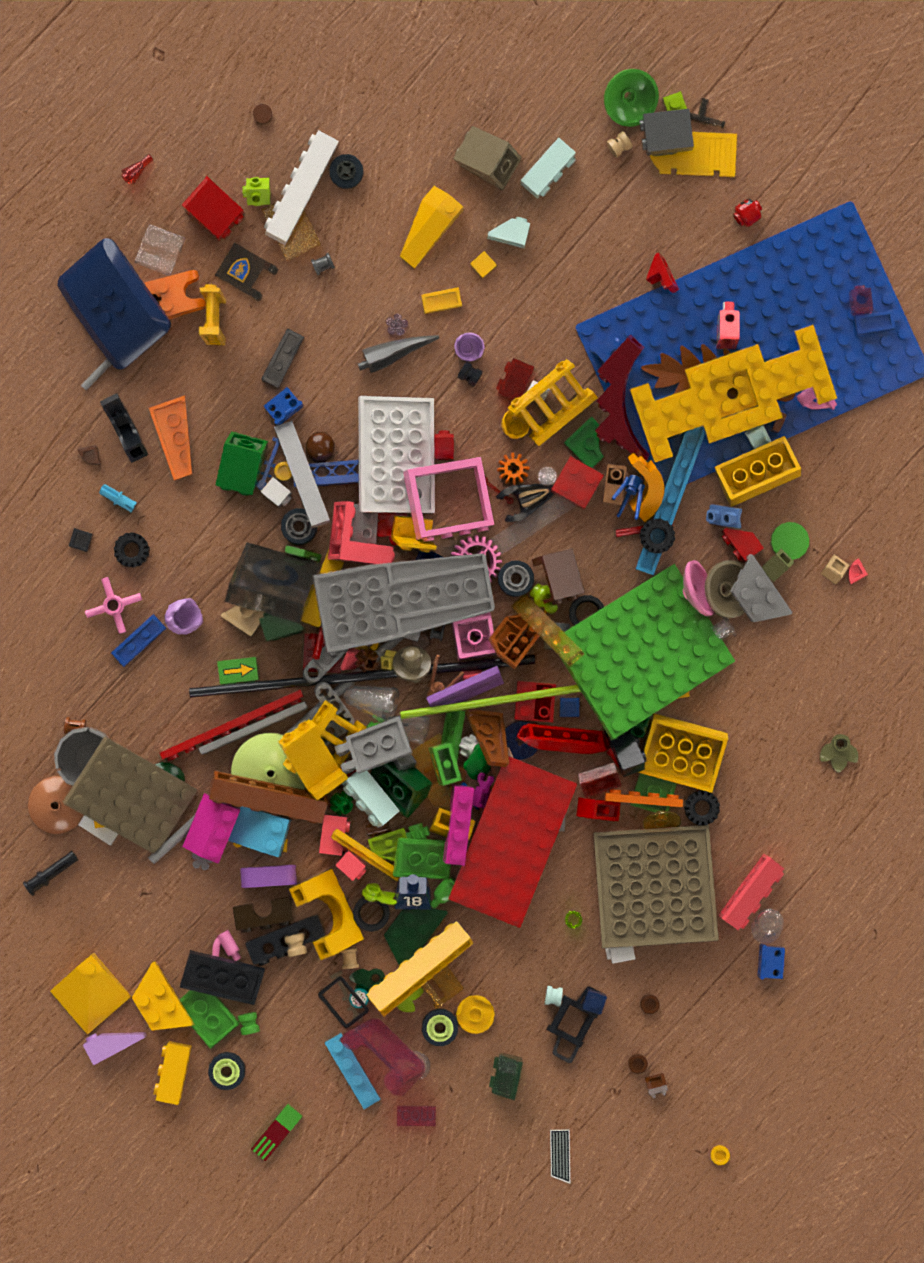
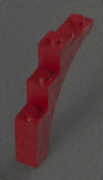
[595,334,650,460]

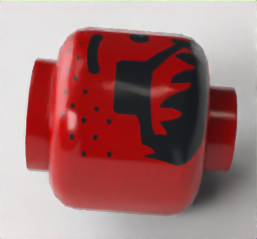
[733,199,763,227]

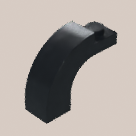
[100,393,149,463]

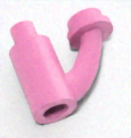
[796,387,837,410]
[212,930,241,961]

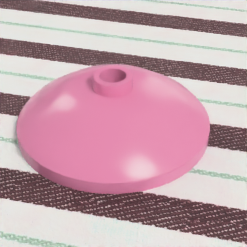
[683,560,714,616]

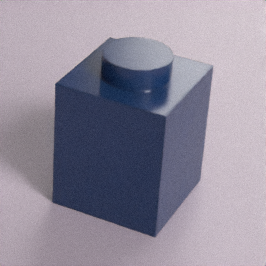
[582,988,607,1015]

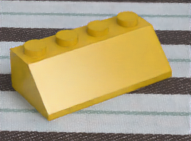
[715,436,801,507]

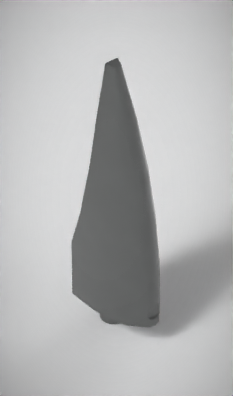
[358,335,440,373]

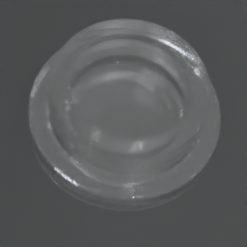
[538,467,557,486]

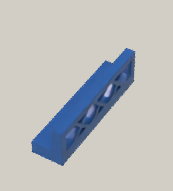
[294,460,359,488]

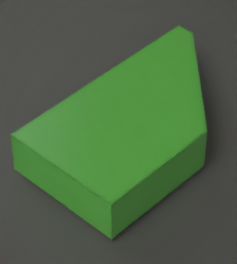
[285,545,322,562]

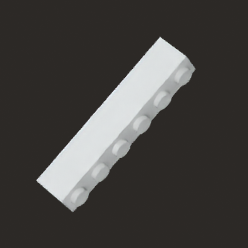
[264,130,339,245]

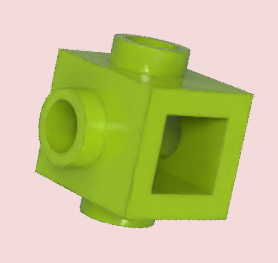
[243,177,271,206]

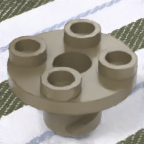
[393,646,431,683]

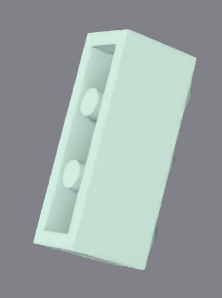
[520,137,576,199]
[342,771,400,828]

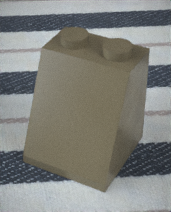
[453,126,522,190]

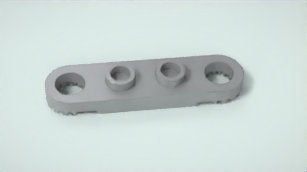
[303,646,348,683]

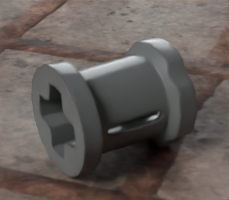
[311,253,335,276]

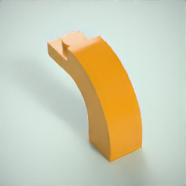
[628,452,664,522]

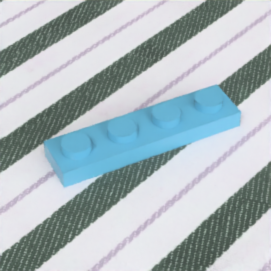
[325,1032,381,1109]

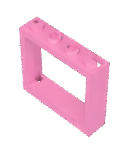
[403,457,494,542]

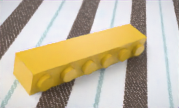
[366,921,474,1017]

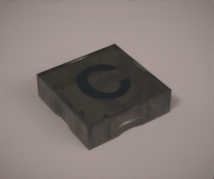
[225,542,321,623]

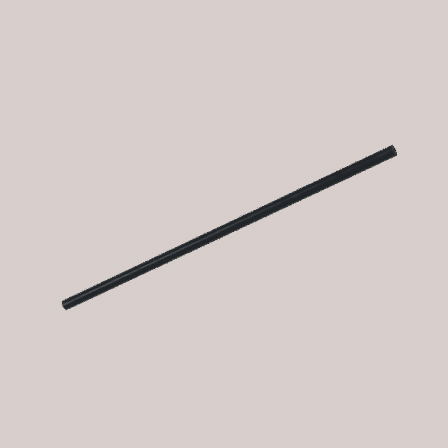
[189,655,535,698]

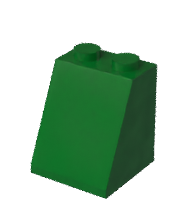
[215,431,268,496]

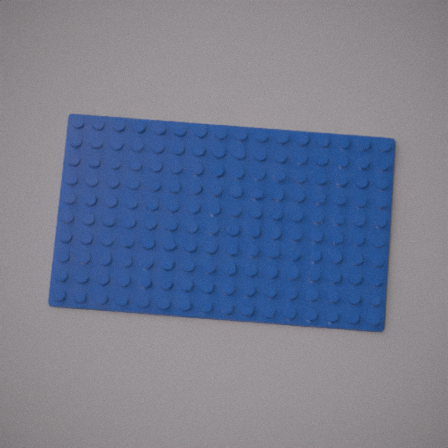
[576,201,924,488]

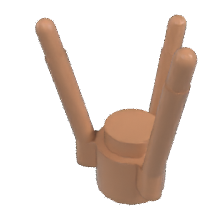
[427,655,464,697]

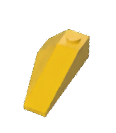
[400,186,463,269]

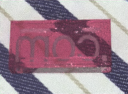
[397,1106,436,1126]

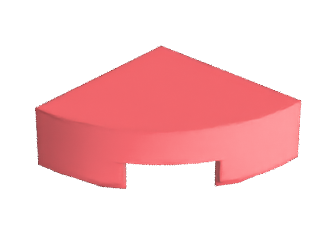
[848,558,868,584]

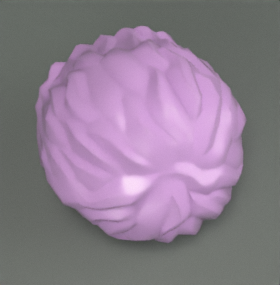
[165,598,203,635]

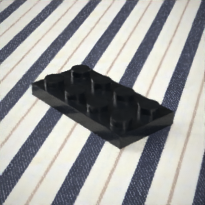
[180,950,265,1005]

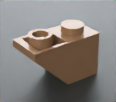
[602,464,627,506]

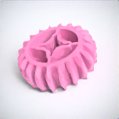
[451,535,502,583]

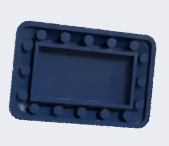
[58,238,171,370]

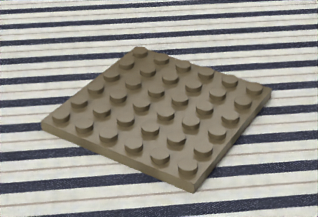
[593,825,719,949]

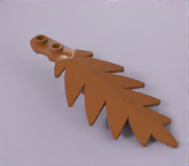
[641,344,796,402]

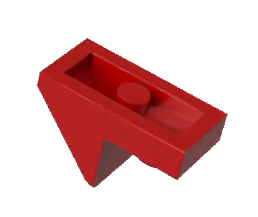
[646,252,679,293]

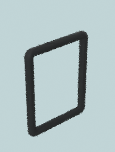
[318,976,369,1028]

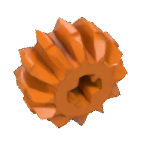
[497,452,530,485]

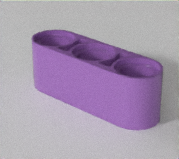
[240,865,297,888]

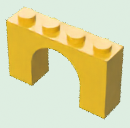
[289,869,364,960]

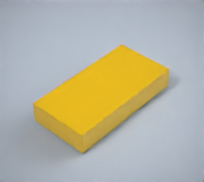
[421,287,462,314]

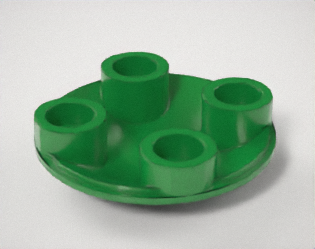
[463,743,491,780]

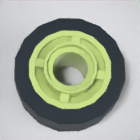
[422,1009,458,1046]
[208,1052,246,1090]

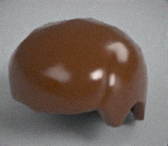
[306,432,335,463]

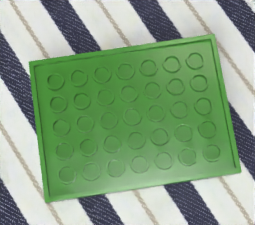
[550,563,735,740]

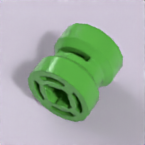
[238,1012,260,1035]

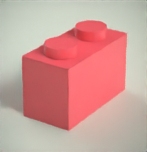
[319,814,351,856]
[335,850,367,881]

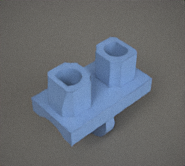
[706,504,742,528]

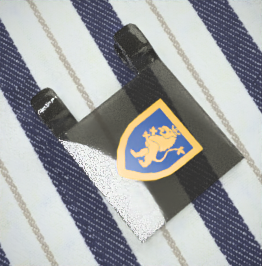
[215,242,278,301]

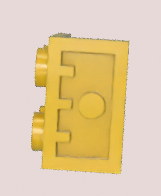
[391,516,437,552]

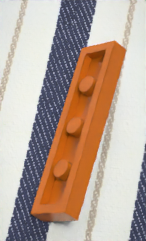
[604,789,683,807]

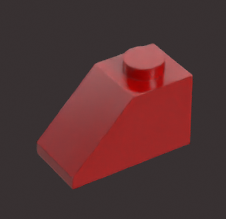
[576,797,621,821]

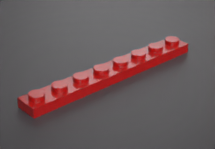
[159,689,304,762]

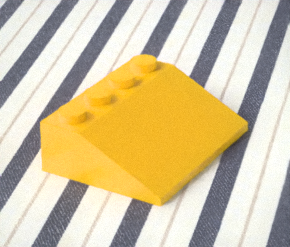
[638,713,728,793]

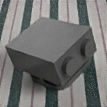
[639,109,694,156]

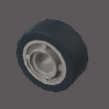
[498,560,534,597]

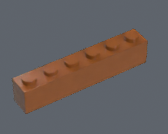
[209,771,328,823]

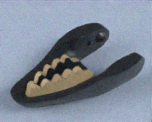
[496,483,554,522]

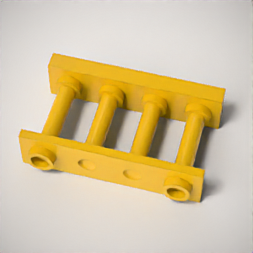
[199,284,226,345]
[507,359,598,446]
[283,700,367,774]

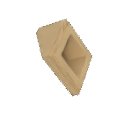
[821,554,850,584]

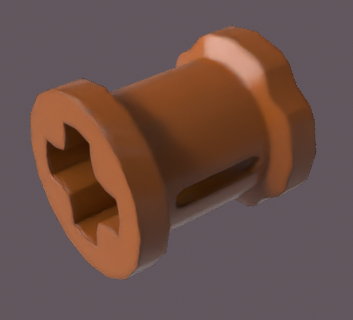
[64,717,86,734]

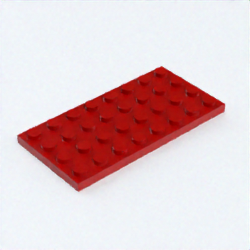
[448,756,577,928]

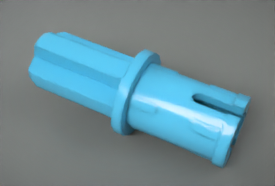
[99,484,137,513]

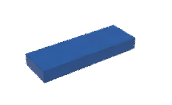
[111,614,167,667]

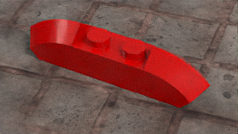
[516,724,610,754]

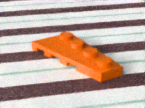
[149,395,193,481]

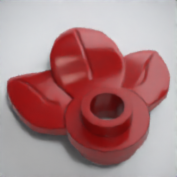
[377,513,408,545]

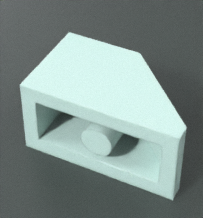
[487,217,530,248]

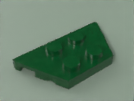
[384,908,448,965]

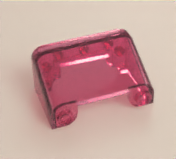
[339,1018,425,1096]

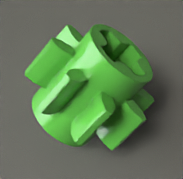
[406,822,431,839]

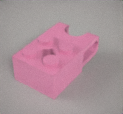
[451,612,496,661]

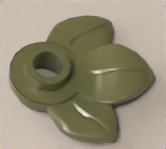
[820,734,858,773]

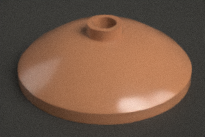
[28,776,84,834]

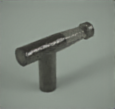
[690,98,726,129]

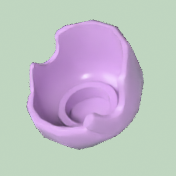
[454,333,485,362]

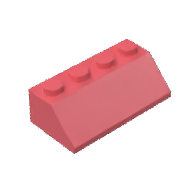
[718,854,784,930]

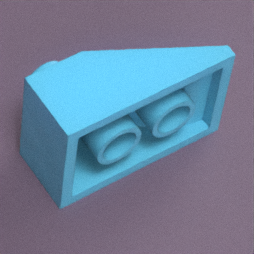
[228,807,292,857]

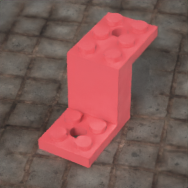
[328,501,395,565]

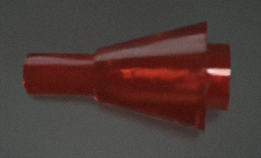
[121,154,153,184]

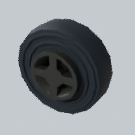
[329,154,364,189]

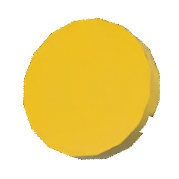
[456,995,495,1034]

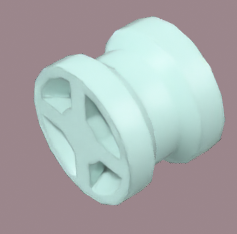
[545,986,563,1007]

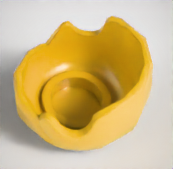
[501,411,530,439]

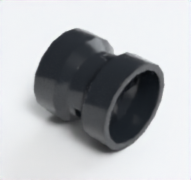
[457,362,483,387]

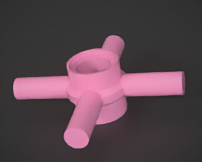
[85,577,142,634]

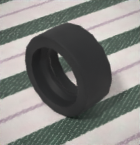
[569,595,604,626]
[353,897,390,932]

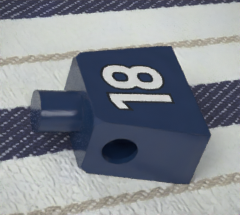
[394,874,431,910]

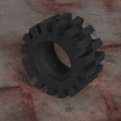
[640,519,675,553]
[113,532,150,568]
[684,790,720,825]

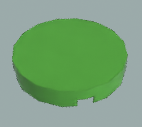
[771,522,809,560]

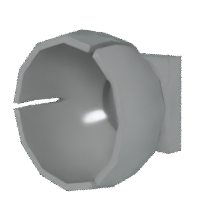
[54,727,108,786]

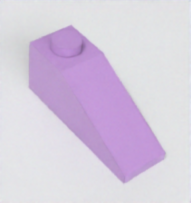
[83,1032,147,1065]

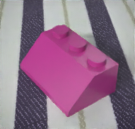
[182,793,240,864]

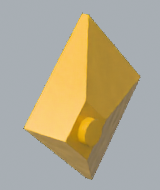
[50,953,131,1035]

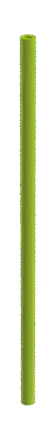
[400,685,581,719]

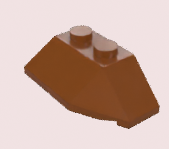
[488,613,546,669]

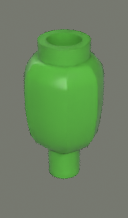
[431,877,456,909]

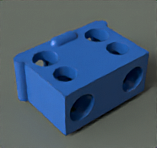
[264,387,304,426]
[757,944,785,980]

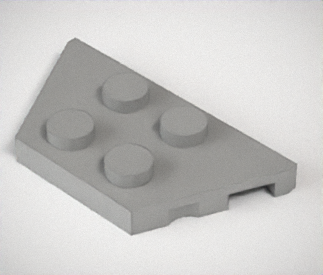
[730,554,793,622]

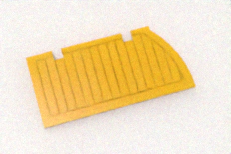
[649,132,737,177]

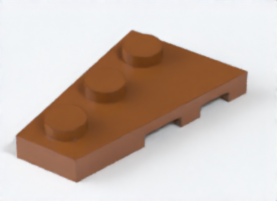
[465,709,509,767]

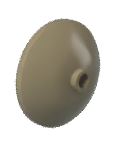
[705,560,745,618]

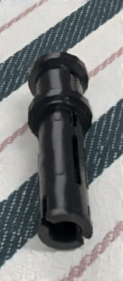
[23,850,79,896]

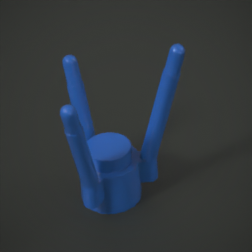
[612,475,645,520]

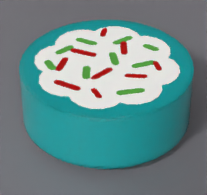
[349,988,369,1008]

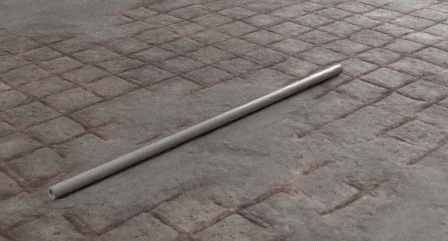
[148,637,404,864]

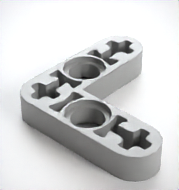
[314,682,354,746]

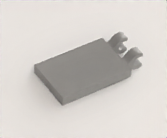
[335,716,413,774]

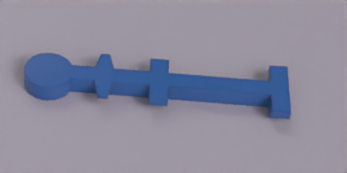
[257,437,280,490]

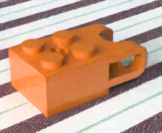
[144,270,206,319]

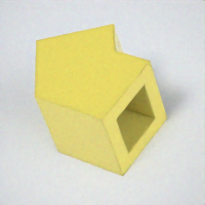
[381,650,397,670]

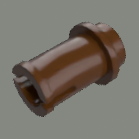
[366,821,391,838]

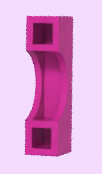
[443,784,474,866]

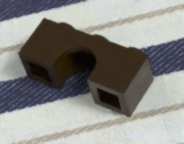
[232,896,294,933]

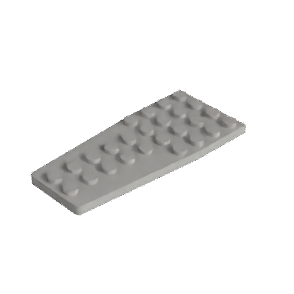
[312,554,495,653]

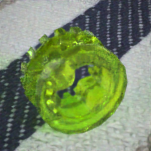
[565,911,582,928]

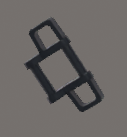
[546,986,602,1063]

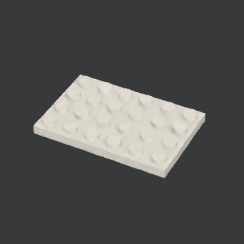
[358,396,435,514]

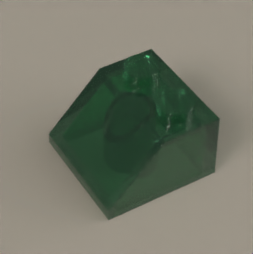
[489,1052,523,1100]

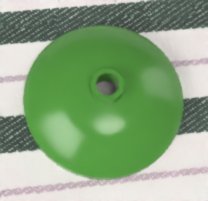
[604,69,659,127]

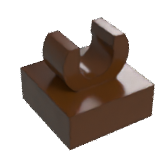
[645,1073,668,1098]

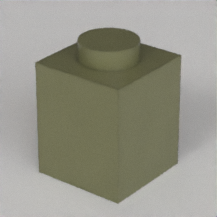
[762,548,794,582]

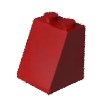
[182,176,245,241]

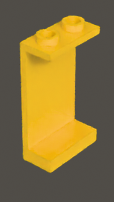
[277,719,348,800]

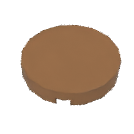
[432,522,467,558]

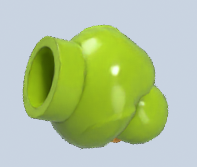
[530,583,558,614]

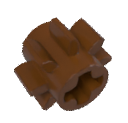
[355,647,379,672]

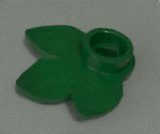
[349,969,385,993]

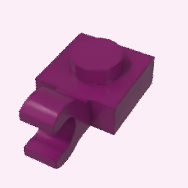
[472,772,494,808]

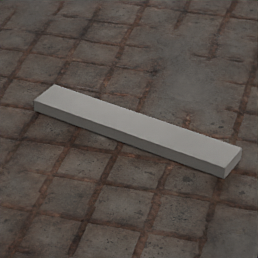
[274,421,330,529]
[199,701,308,755]

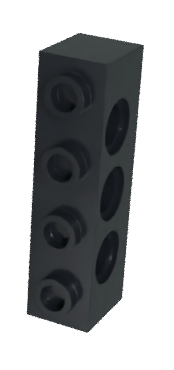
[245,913,326,966]

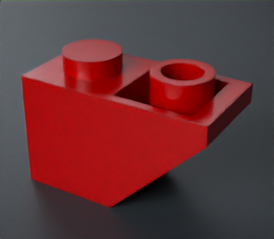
[434,430,454,461]
[721,528,764,563]

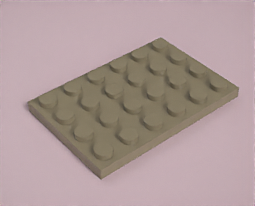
[63,736,198,854]

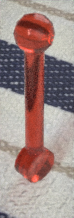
[485,477,514,505]

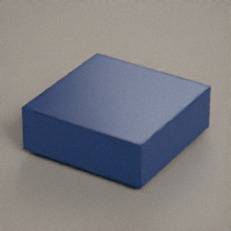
[560,698,579,717]

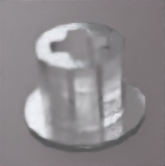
[712,617,737,641]

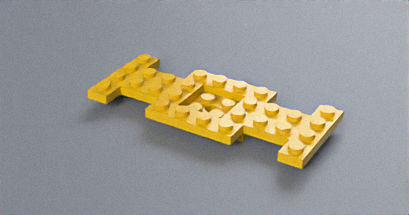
[630,325,837,463]

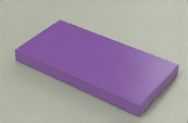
[427,666,504,707]

